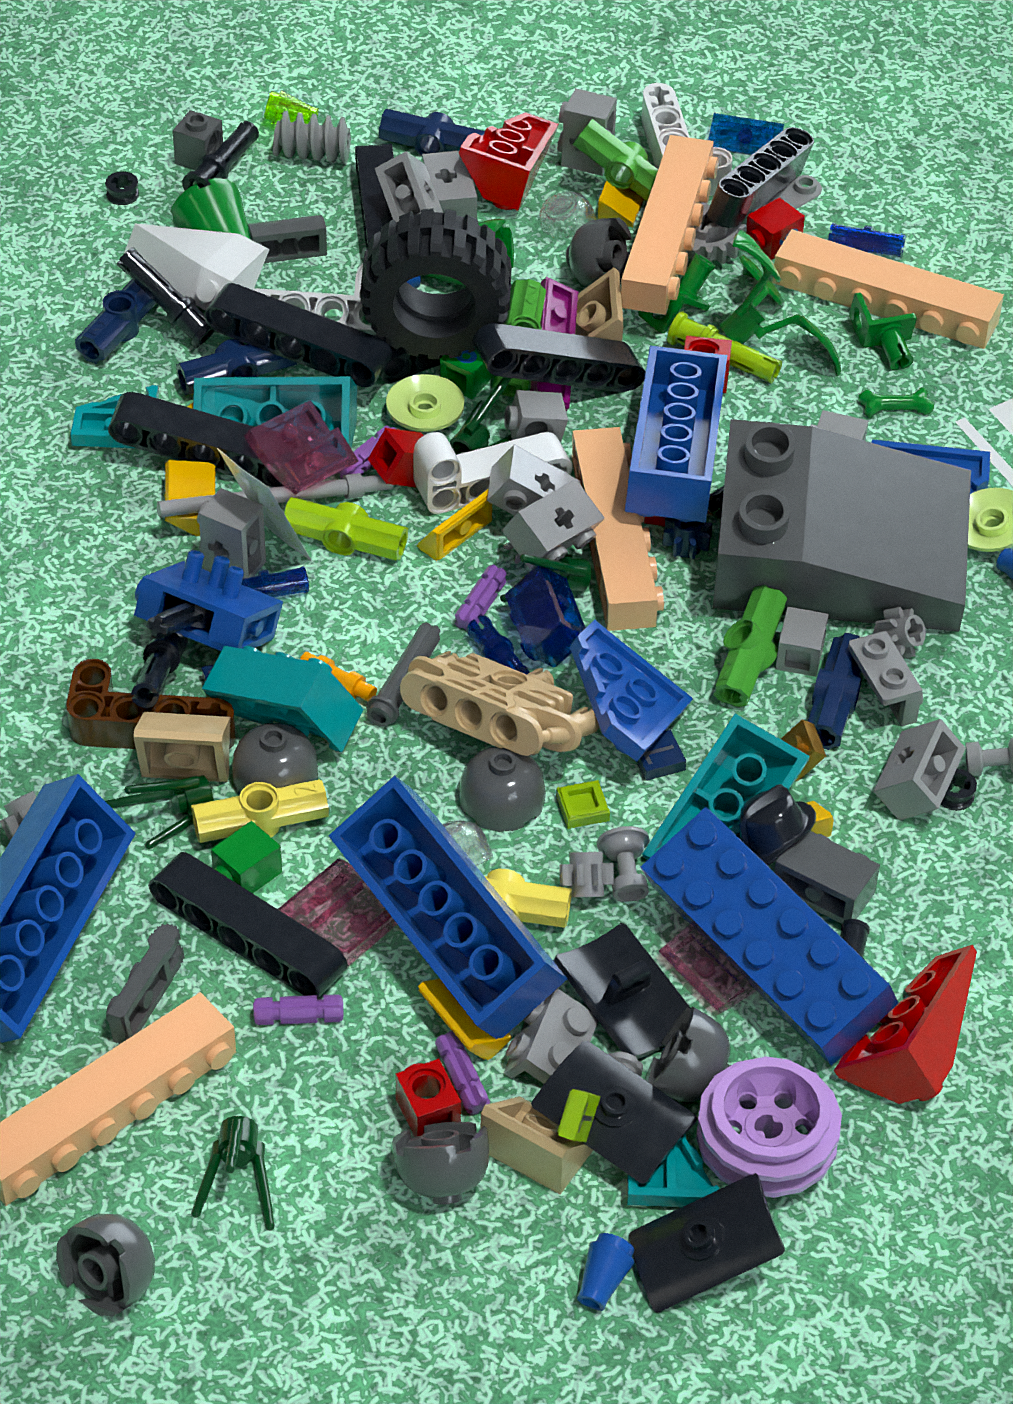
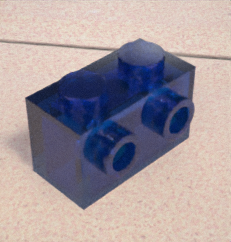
[505,566,586,667]

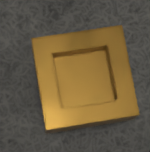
[781,719,826,781]

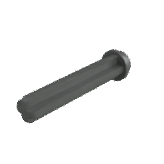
[366,622,440,727]

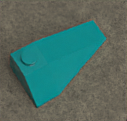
[193,377,357,456]
[642,713,810,859]

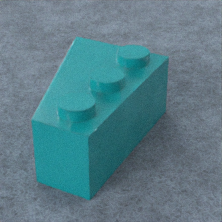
[202,646,364,753]

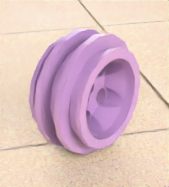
[696,1057,842,1198]

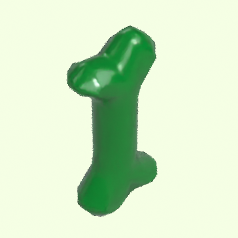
[858,387,934,418]

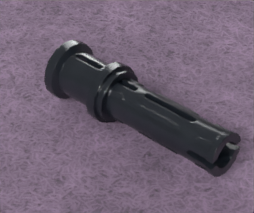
[182,121,259,191]
[116,247,215,348]
[131,633,188,708]

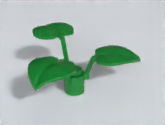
[719,230,841,376]

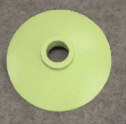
[386,374,464,432]
[968,488,1013,552]

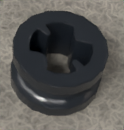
[105,171,139,205]
[941,769,977,811]

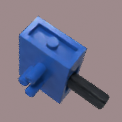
[134,550,283,651]

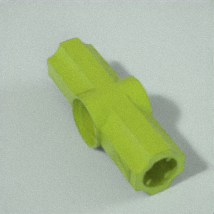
[284,497,408,561]

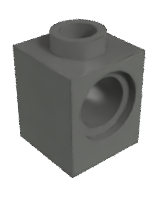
[172,110,223,170]

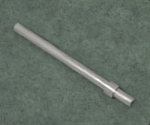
[157,473,394,517]

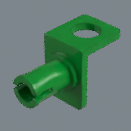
[638,253,716,333]
[849,292,917,370]

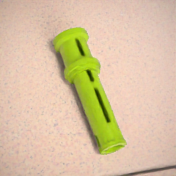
[667,312,782,384]

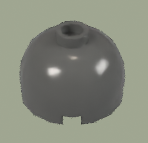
[566,218,632,288]
[232,723,318,794]
[459,746,546,832]
[646,1006,731,1103]
[392,1122,489,1205]
[56,1213,155,1317]

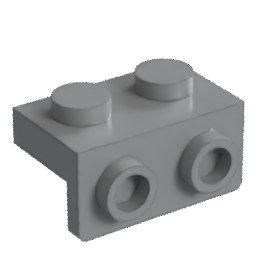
[848,631,923,727]
[504,988,598,1084]

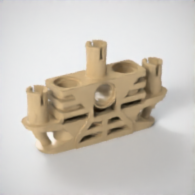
[400,651,599,756]

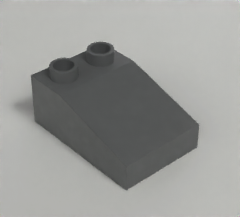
[713,419,971,632]

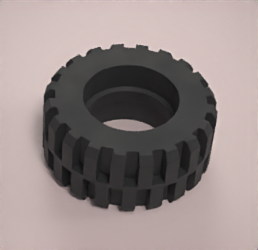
[360,208,512,359]

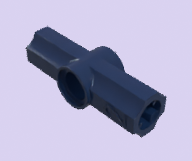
[379,109,485,156]
[75,279,156,364]
[176,339,297,396]
[808,633,862,750]

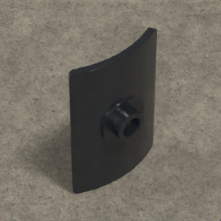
[553,923,691,1059]
[531,1041,698,1184]
[629,1173,785,1312]

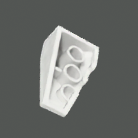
[124,223,269,310]

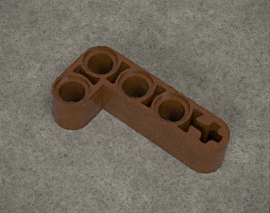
[66,659,236,750]

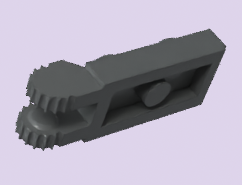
[106,923,185,1044]

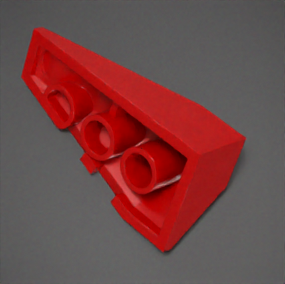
[459,112,559,211]
[834,945,977,1104]

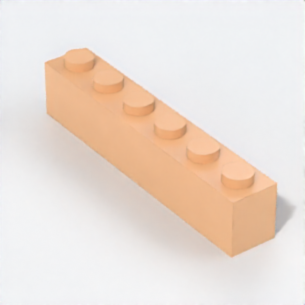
[621,135,719,315]
[772,229,1004,349]
[571,427,664,631]
[0,992,236,1206]

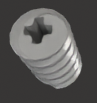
[273,111,351,164]

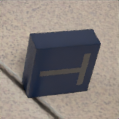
[636,730,686,781]

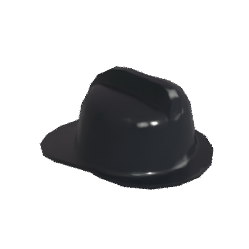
[736,784,816,866]

